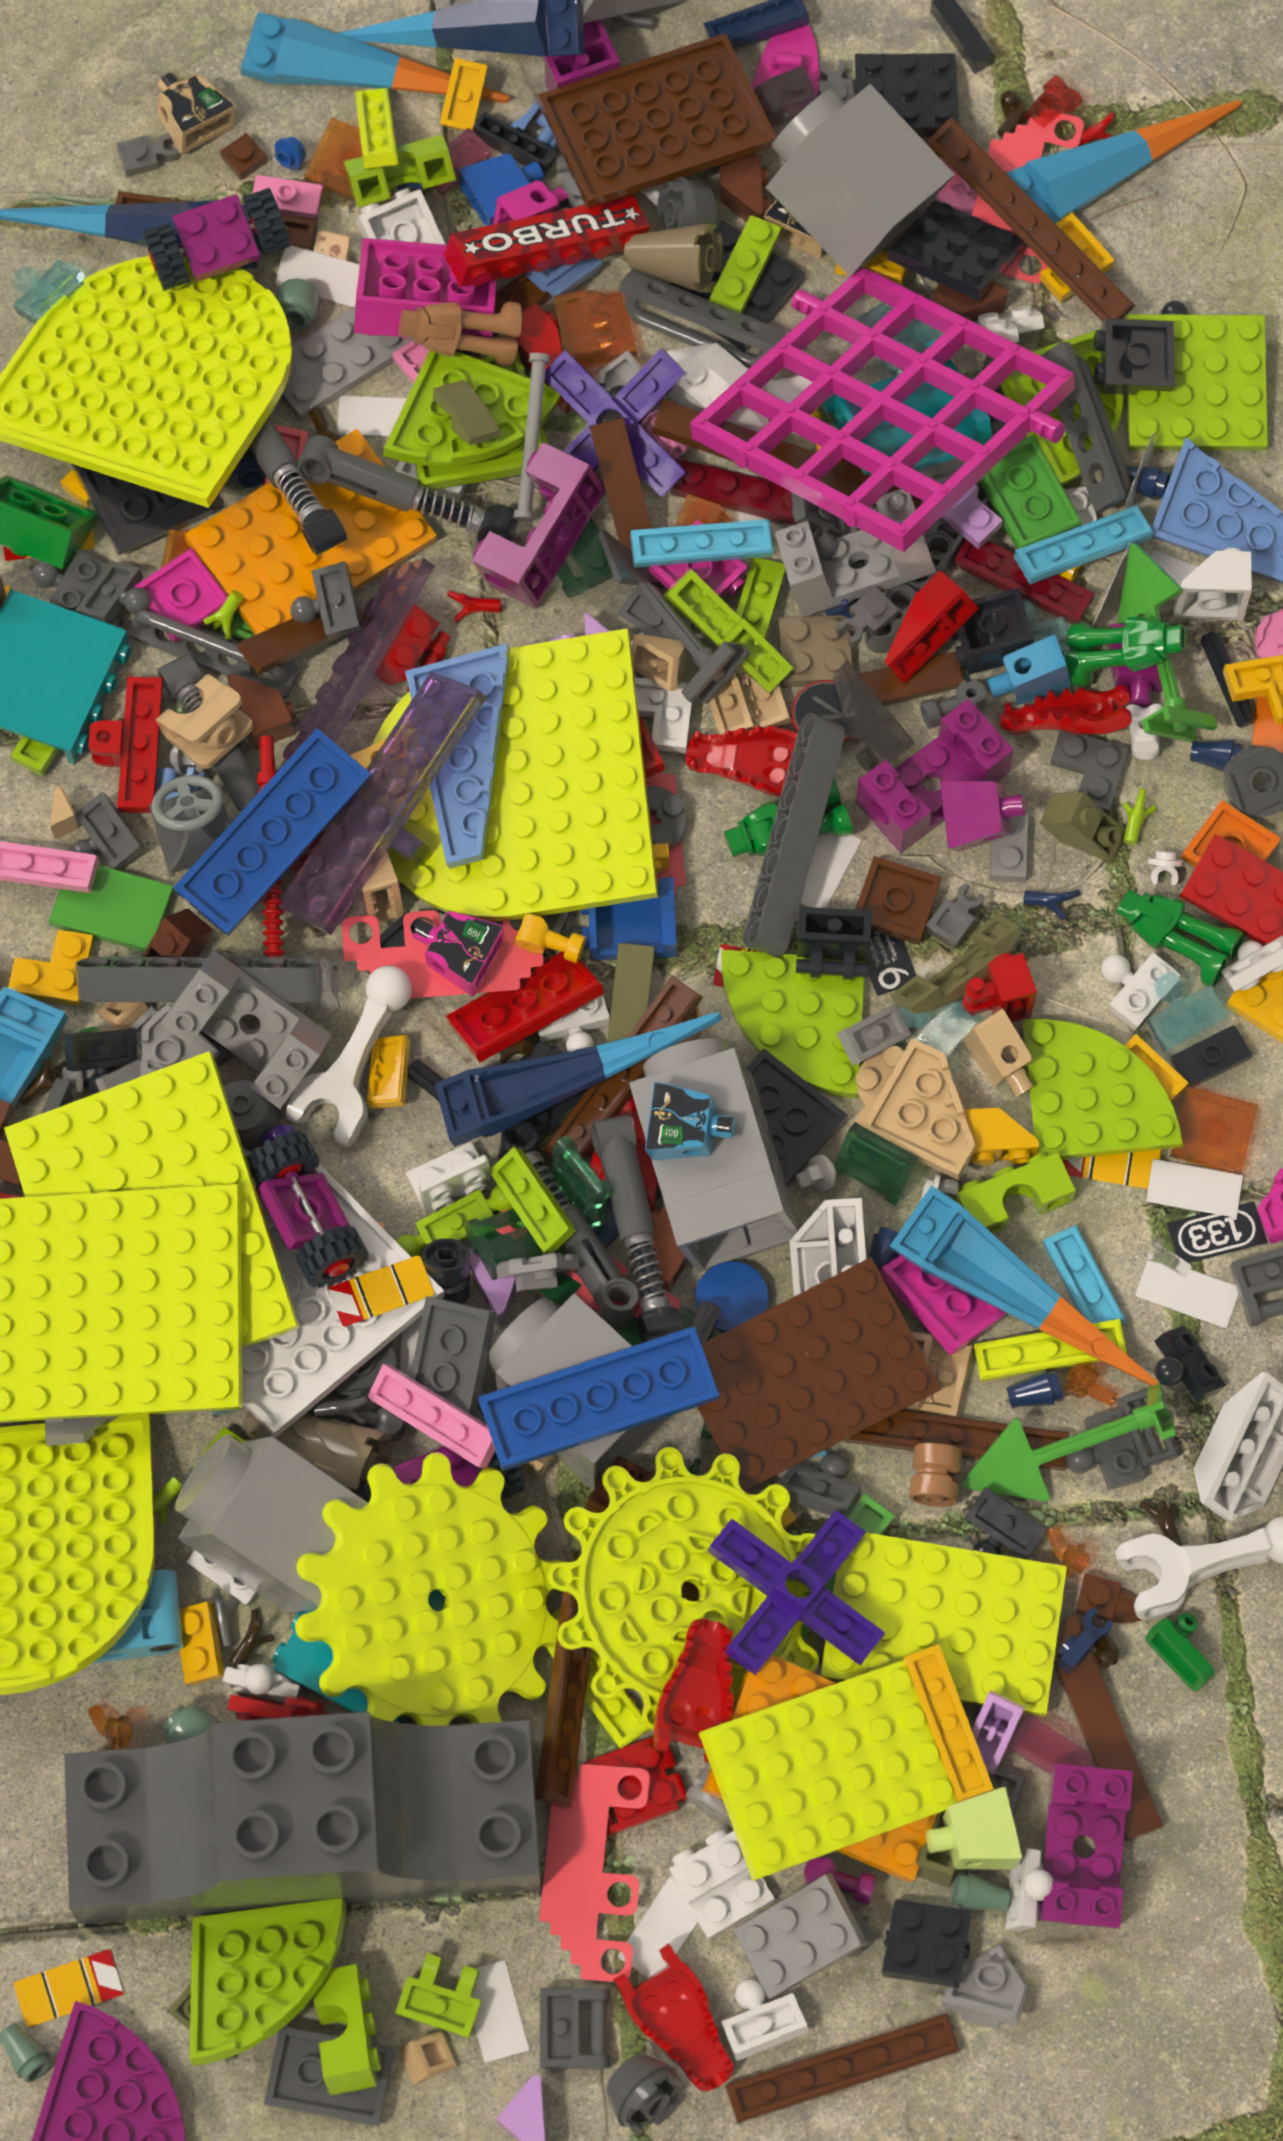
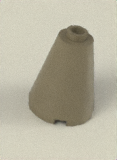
[624,223,723,293]

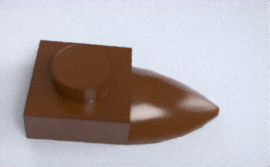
[1075,1573,1142,1623]

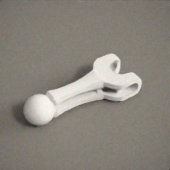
[286,965,412,1148]
[1115,1516,1283,1620]

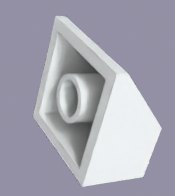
[1173,548,1252,620]

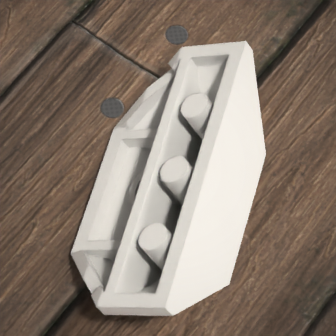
[667,343,768,432]
[789,1198,866,1297]
[1193,1372,1283,1521]

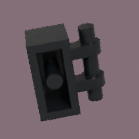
[796,907,872,980]

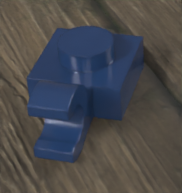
[1058,1607,1113,1676]

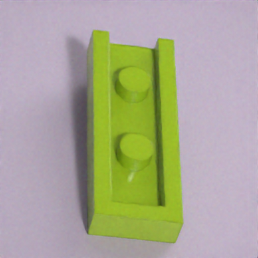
[736,557,786,640]

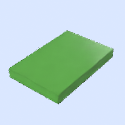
[979,435,1082,549]
[48,865,174,952]

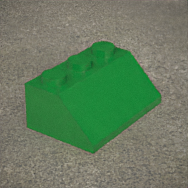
[0,475,98,569]

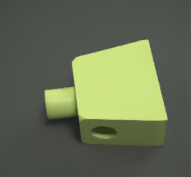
[926,1787,1022,1869]

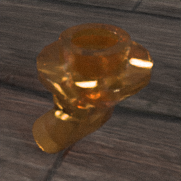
[1065,1363,1117,1406]
[1047,1527,1090,1578]
[87,1705,134,1750]

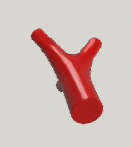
[1071,112,1115,147]
[447,590,501,622]

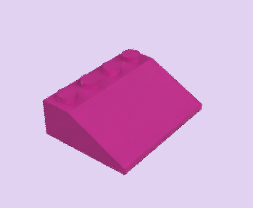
[354,238,497,339]

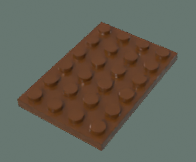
[538,33,777,208]
[697,1257,941,1492]

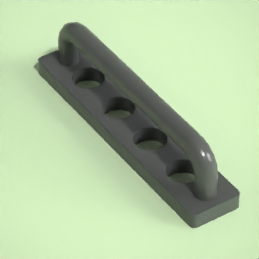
[618,269,787,368]
[1041,342,1132,512]
[127,610,300,699]

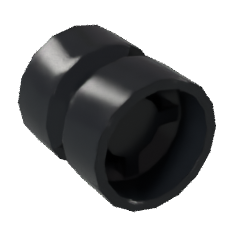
[422,1238,470,1304]

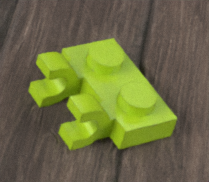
[395,1953,482,2039]

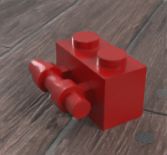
[361,603,451,692]
[962,953,1037,1023]

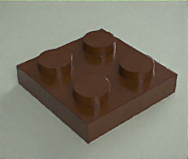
[855,856,942,945]

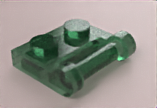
[557,518,614,598]
[834,1122,919,1206]
[552,1136,612,1230]
[464,1208,560,1280]

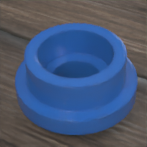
[274,136,306,170]

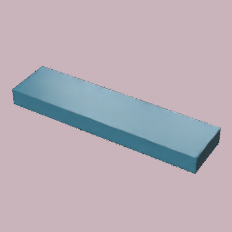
[1014,505,1154,584]
[630,519,774,568]

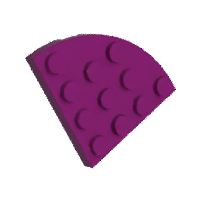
[31,2001,186,2141]

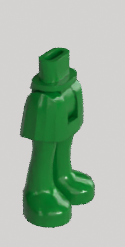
[1065,617,1186,687]
[724,778,853,857]
[1116,889,1245,989]

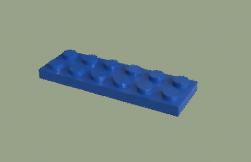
[173,728,372,937]
[478,1326,719,1471]

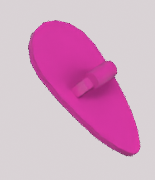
[752,23,819,121]

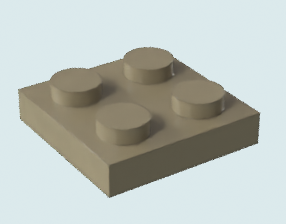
[778,615,853,688]

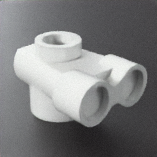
[1125,704,1164,760]

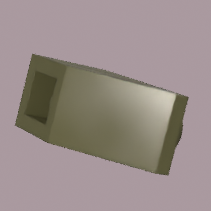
[1040,793,1125,862]

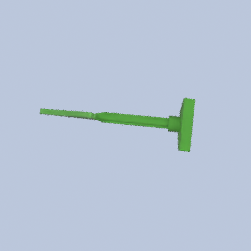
[1117,543,1218,743]
[961,1383,1176,1501]

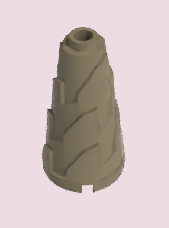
[244,1411,392,1501]

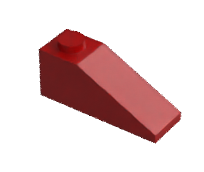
[514,303,571,414]
[884,570,979,683]

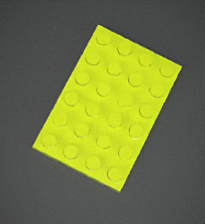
[820,1532,1067,1717]
[699,1660,957,1881]

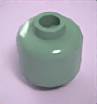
[276,278,320,330]
[163,1704,220,1744]

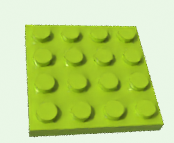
[1126,314,1268,451]

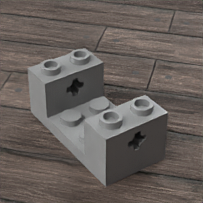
[775,489,936,617]
[160,950,332,1109]

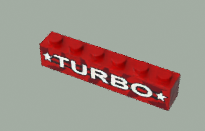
[444,195,650,287]

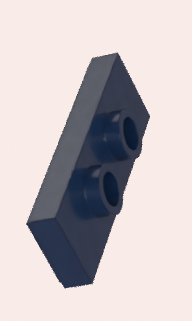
[704,0,810,49]

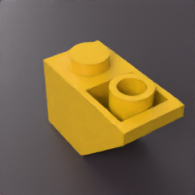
[963,1108,1039,1166]

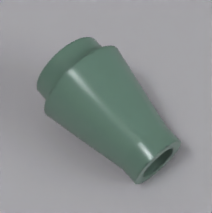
[951,1872,1011,1912]
[0,2023,52,2083]

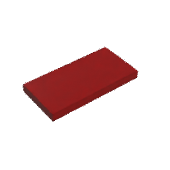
[446,952,604,1063]

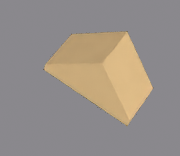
[632,634,687,691]

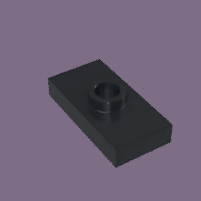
[1170,1025,1252,1090]

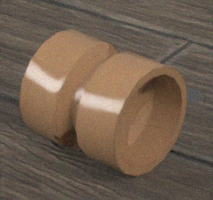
[909,1443,962,1507]

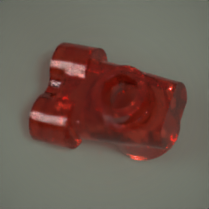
[1025,75,1083,129]

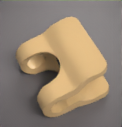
[156,675,254,769]

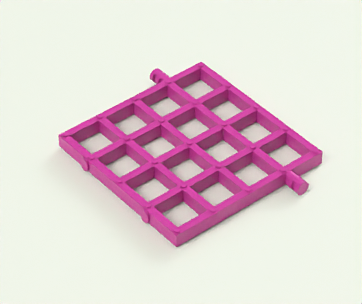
[690,266,1075,552]

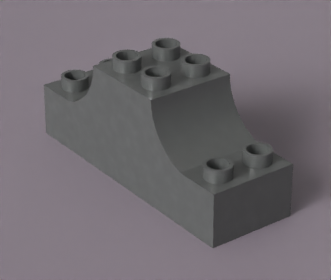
[64,1712,541,1924]

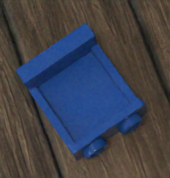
[581,877,677,961]

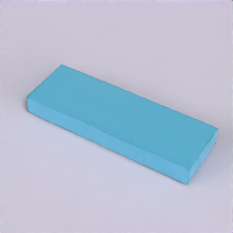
[1043,1225,1126,1326]

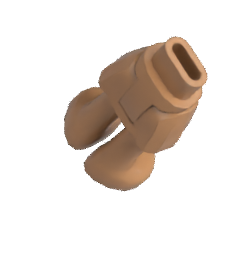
[398,302,522,367]

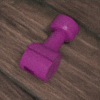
[803,1856,876,1905]

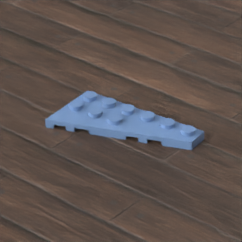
[1151,438,1283,584]
[405,643,510,869]

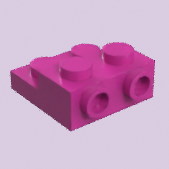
[648,520,748,599]

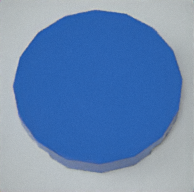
[695,1261,769,1333]

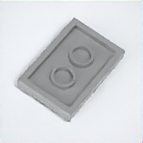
[734,1873,867,1999]

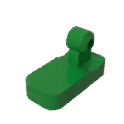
[1145,1613,1215,1691]

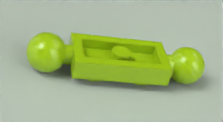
[395,1185,513,1257]

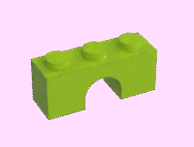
[344,134,456,207]
[956,1152,1076,1234]
[313,1964,381,2096]

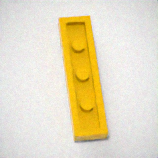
[903,1644,994,1803]

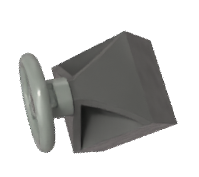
[148,775,230,874]

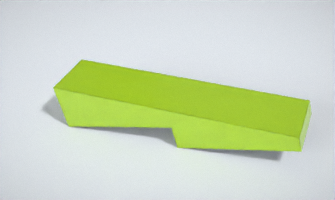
[663,569,793,693]

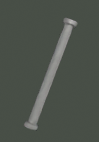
[513,353,550,522]

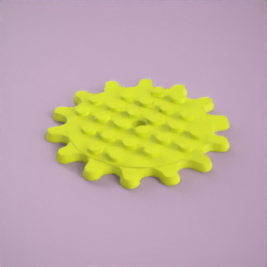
[547,1447,819,1731]
[295,1452,564,1726]

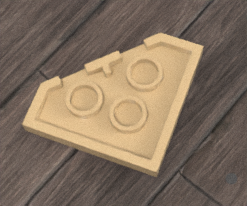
[861,1038,976,1180]

